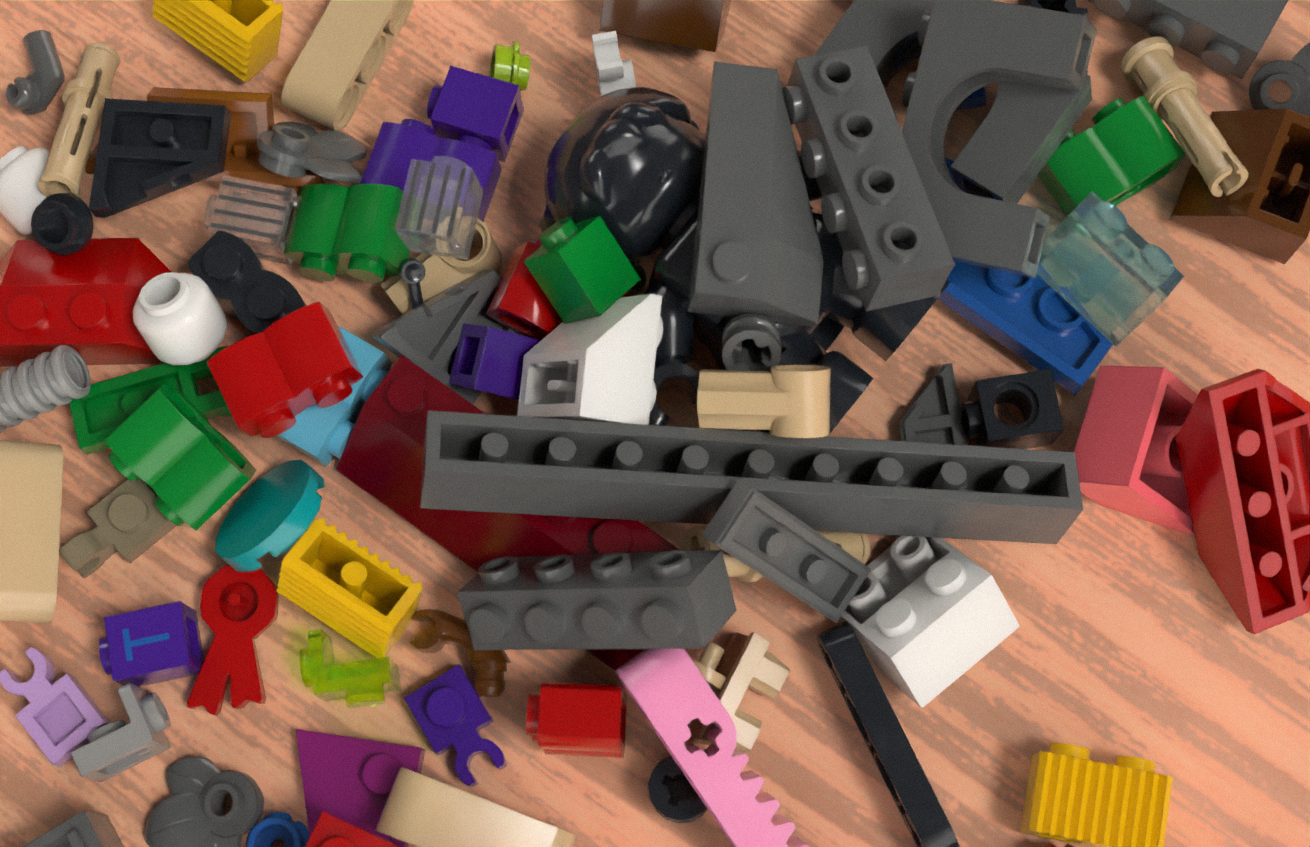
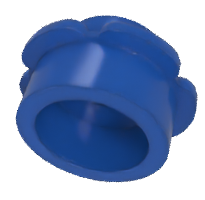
[246,812,309,847]

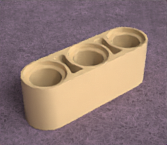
[281,0,414,131]
[0,440,63,624]
[376,767,577,847]

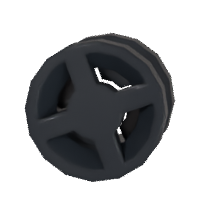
[648,755,708,824]

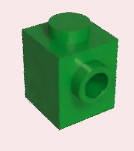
[524,216,641,324]

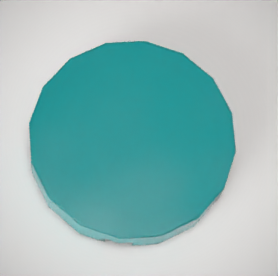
[215,459,325,572]

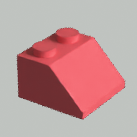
[1072,365,1198,535]

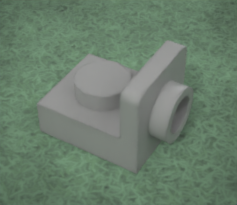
[71,683,171,782]

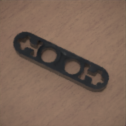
[816,621,959,847]

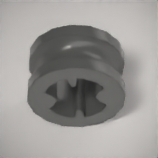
[722,313,781,371]

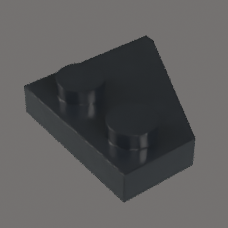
[89,98,231,218]

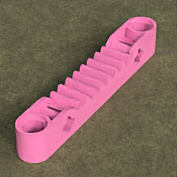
[615,649,809,847]

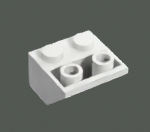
[517,294,663,425]
[839,536,1020,708]

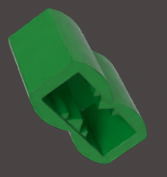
[1038,96,1186,230]
[283,184,422,283]
[104,382,256,530]

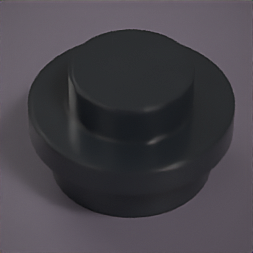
[31,193,94,255]

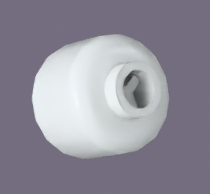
[0,146,81,236]
[132,272,227,365]

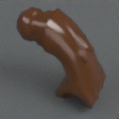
[410,609,511,697]

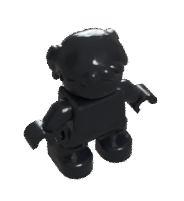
[540,87,950,434]

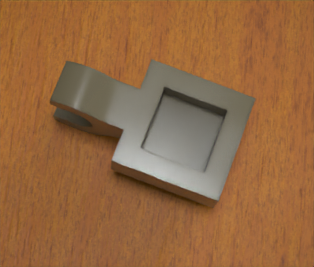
[59,478,177,578]

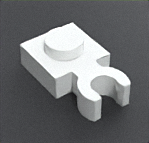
[592,30,636,96]

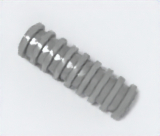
[0,345,91,433]

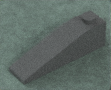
[688,61,824,327]

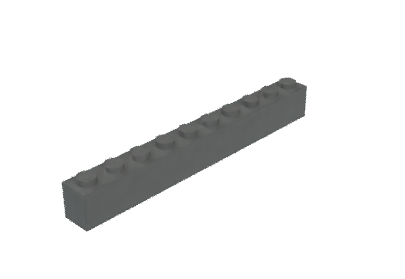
[420,411,1083,544]

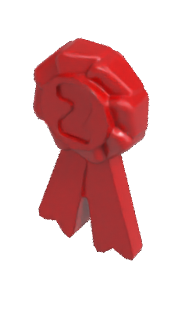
[187,564,279,716]

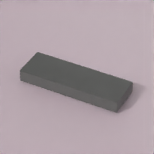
[701,479,871,623]

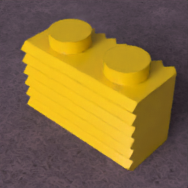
[151,0,283,82]
[276,518,423,661]
[1020,742,1173,847]

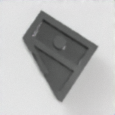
[372,269,520,404]

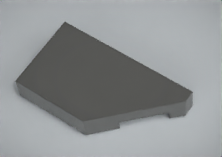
[898,363,967,445]

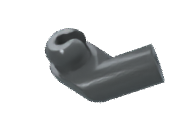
[6,30,65,115]

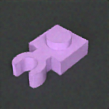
[0,647,110,767]

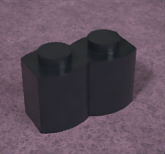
[188,230,307,335]

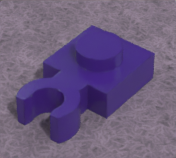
[404,665,507,788]

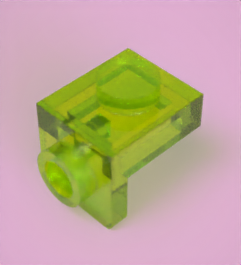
[299,629,401,708]

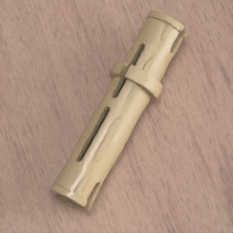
[38,43,121,197]

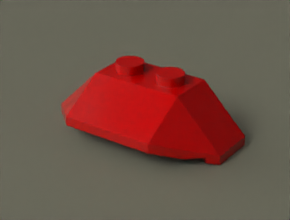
[0,238,171,367]
[1176,368,1310,634]

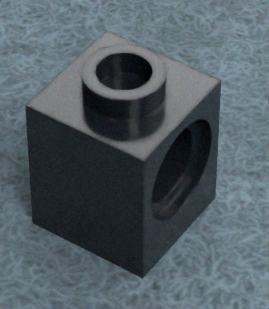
[961,369,1064,449]

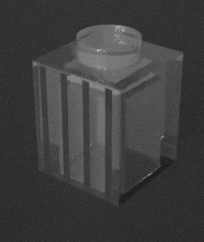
[395,156,483,260]
[204,175,299,265]

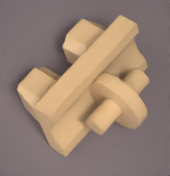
[687,632,790,752]

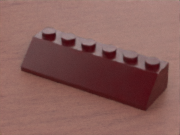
[336,355,680,671]

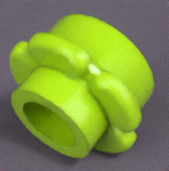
[489,41,530,90]

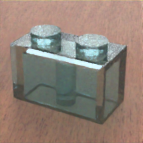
[1037,192,1184,347]

